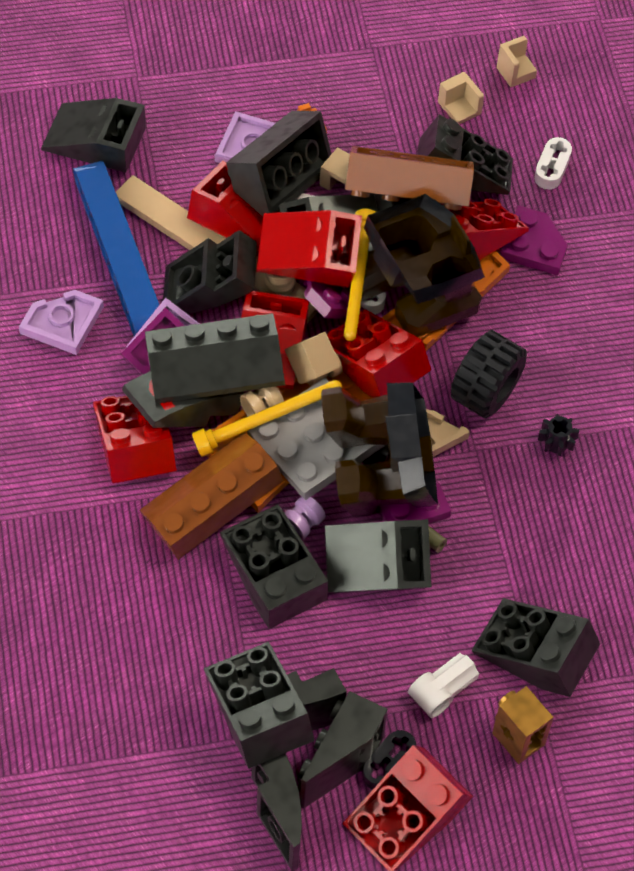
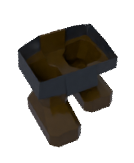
[345,194,485,337]
[321,383,438,518]

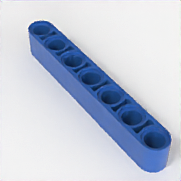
[73,160,159,336]

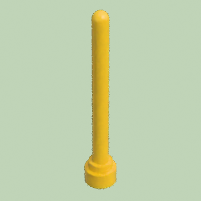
[344,209,375,341]
[192,380,342,457]

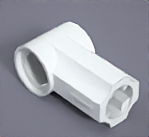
[408,653,479,718]

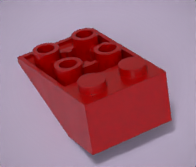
[187,160,263,253]
[439,199,529,260]
[256,210,362,288]
[241,291,309,389]
[327,309,432,398]
[93,395,177,484]
[342,745,474,871]

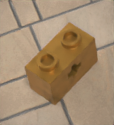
[492,686,554,764]

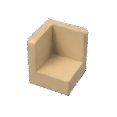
[497,36,537,87]
[438,72,484,125]
[320,147,350,191]
[284,331,340,384]

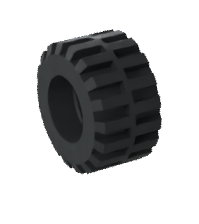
[450,330,527,418]

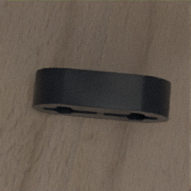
[363,730,416,790]

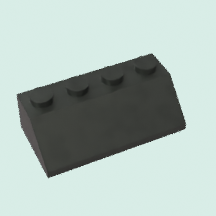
[226,111,332,216]
[145,313,285,404]

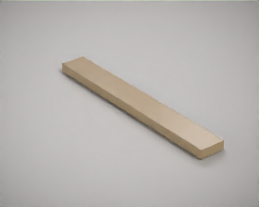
[116,175,318,324]

